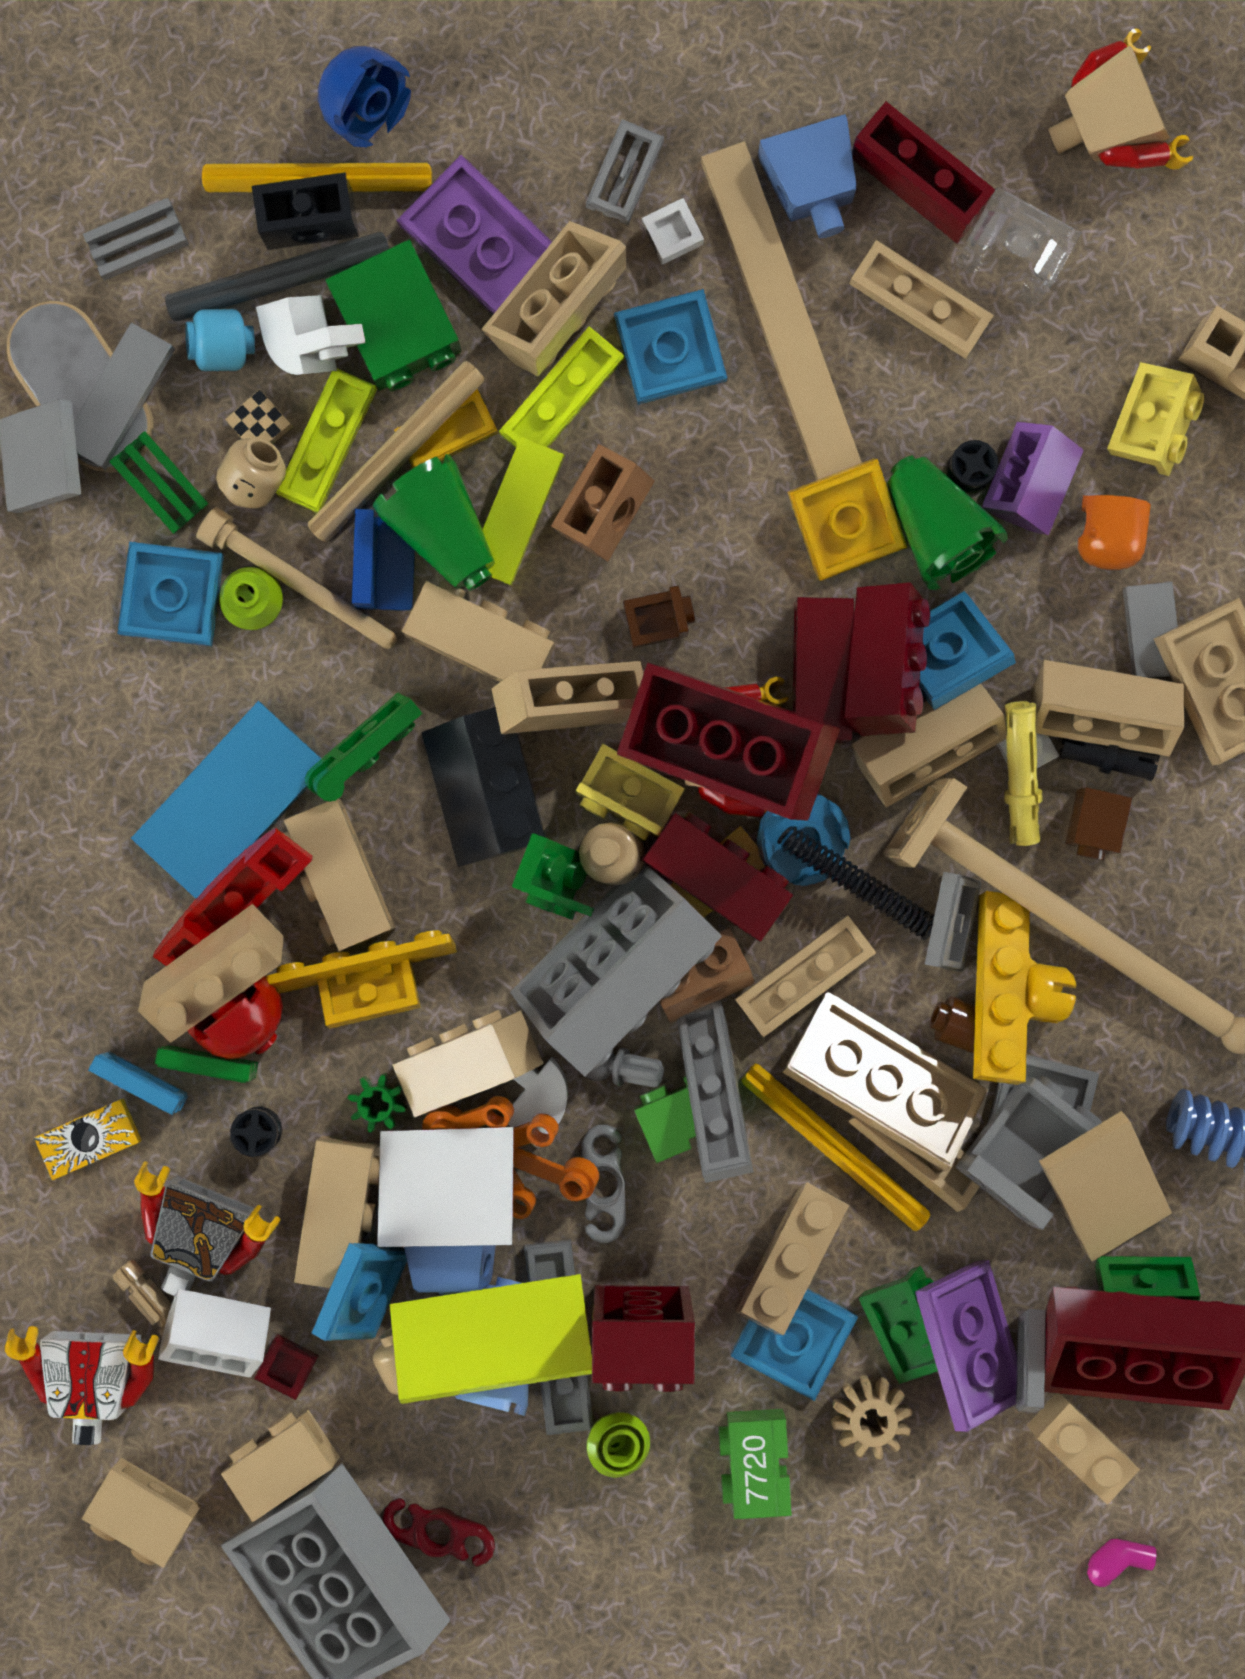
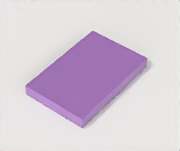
[397,155,552,315]
[915,1260,1017,1432]

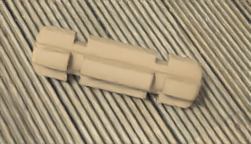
[113,1260,172,1336]

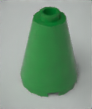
[373,454,495,591]
[887,455,1008,590]

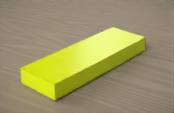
[499,326,625,448]
[276,368,377,513]
[482,436,565,585]

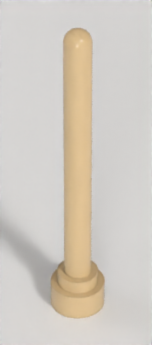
[196,507,397,649]

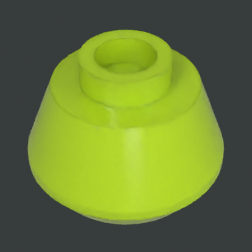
[219,567,283,630]
[586,1412,650,1478]

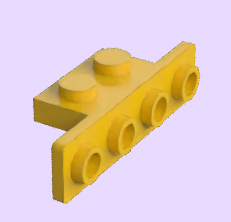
[265,930,457,1029]

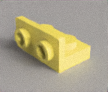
[1107,362,1204,476]

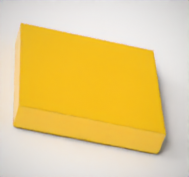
[787,458,907,581]

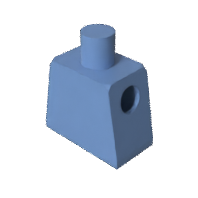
[757,114,856,238]
[404,1245,496,1296]

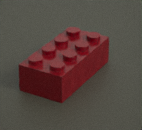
[617,662,840,821]
[592,1285,695,1392]
[1044,1286,1245,1410]

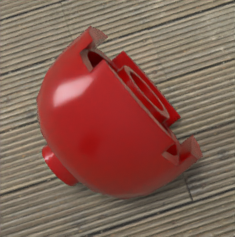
[188,975,283,1059]

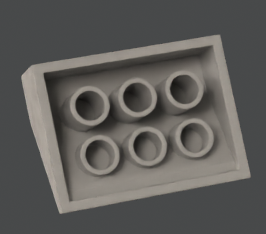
[510,863,722,1076]
[221,1463,450,1679]

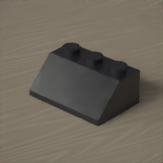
[421,707,547,867]

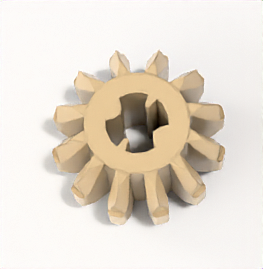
[831,1376,912,1460]

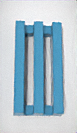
[88,1051,189,1115]

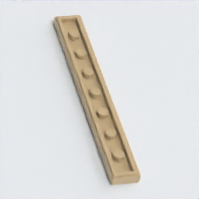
[701,141,862,480]

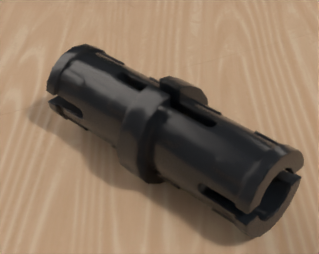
[1059,738,1160,781]

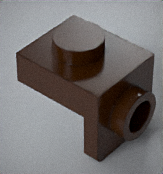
[623,585,695,649]

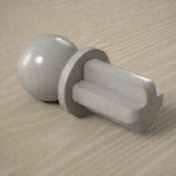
[585,1048,664,1087]

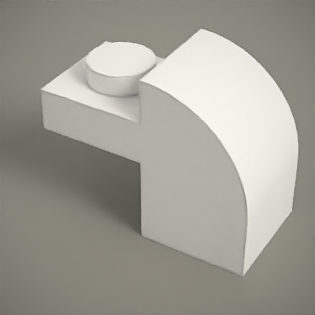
[256,295,365,375]
[503,1057,568,1149]

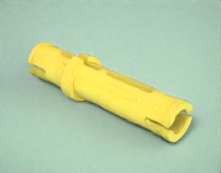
[1004,701,1043,846]

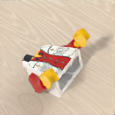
[5,1326,159,1445]

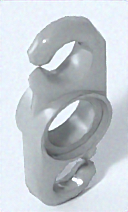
[581,1125,626,1243]

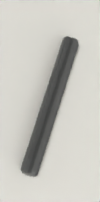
[165,232,389,321]

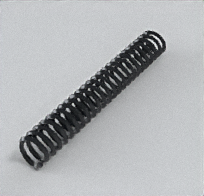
[777,826,934,940]

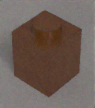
[1065,787,1132,861]

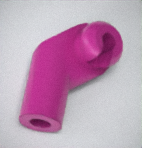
[1087,1539,1157,1587]

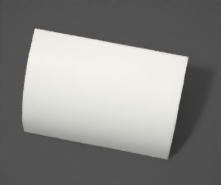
[158,1289,271,1378]

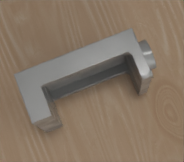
[955,1076,1102,1230]

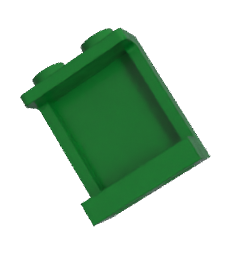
[325,239,462,392]

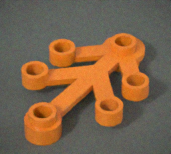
[422,1096,599,1219]

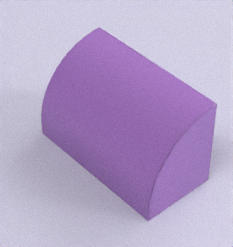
[982,422,1084,535]

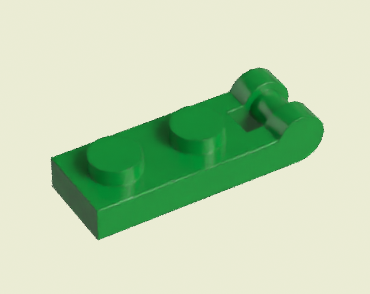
[305,693,423,802]

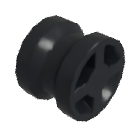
[947,440,998,493]
[230,1106,283,1157]

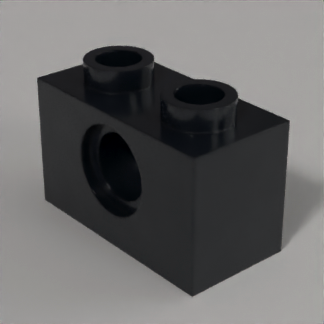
[252,173,359,250]

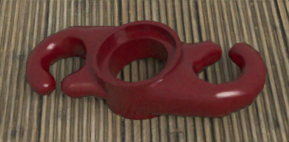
[382,1498,495,1567]

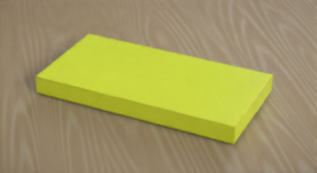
[390,1274,592,1404]

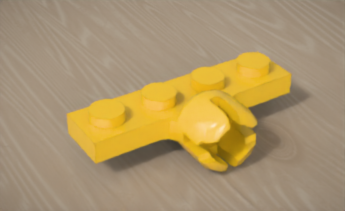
[973,891,1076,1085]

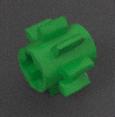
[347,1073,408,1132]

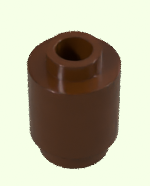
[930,996,976,1054]

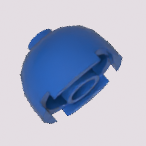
[317,46,411,148]

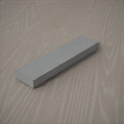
[677,1000,754,1183]
[524,1239,593,1435]

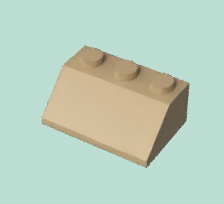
[481,221,626,376]

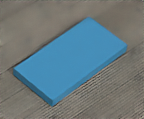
[131,701,322,898]

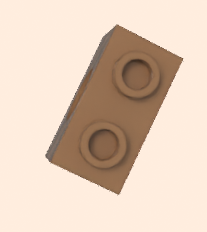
[551,444,655,562]
[659,927,755,1024]

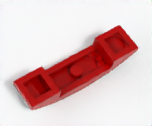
[153,828,313,966]

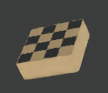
[225,389,293,444]

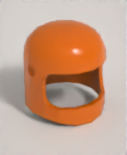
[1078,495,1151,570]

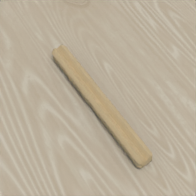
[308,361,484,542]

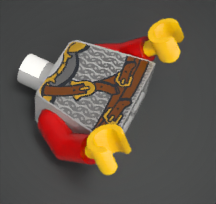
[134,1161,280,1296]

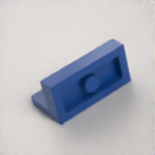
[352,509,415,611]

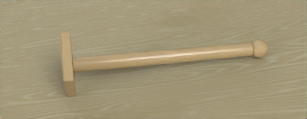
[882,778,1245,1054]

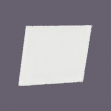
[377,1127,514,1247]

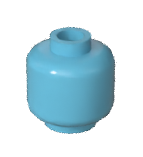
[185,309,255,372]

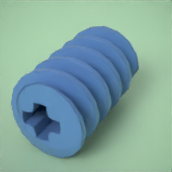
[1166,1088,1245,1172]

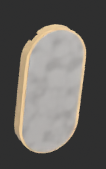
[7,301,153,473]

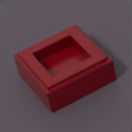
[254,1334,319,1400]

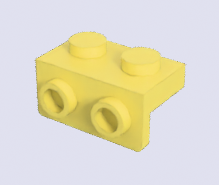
[575,744,685,841]

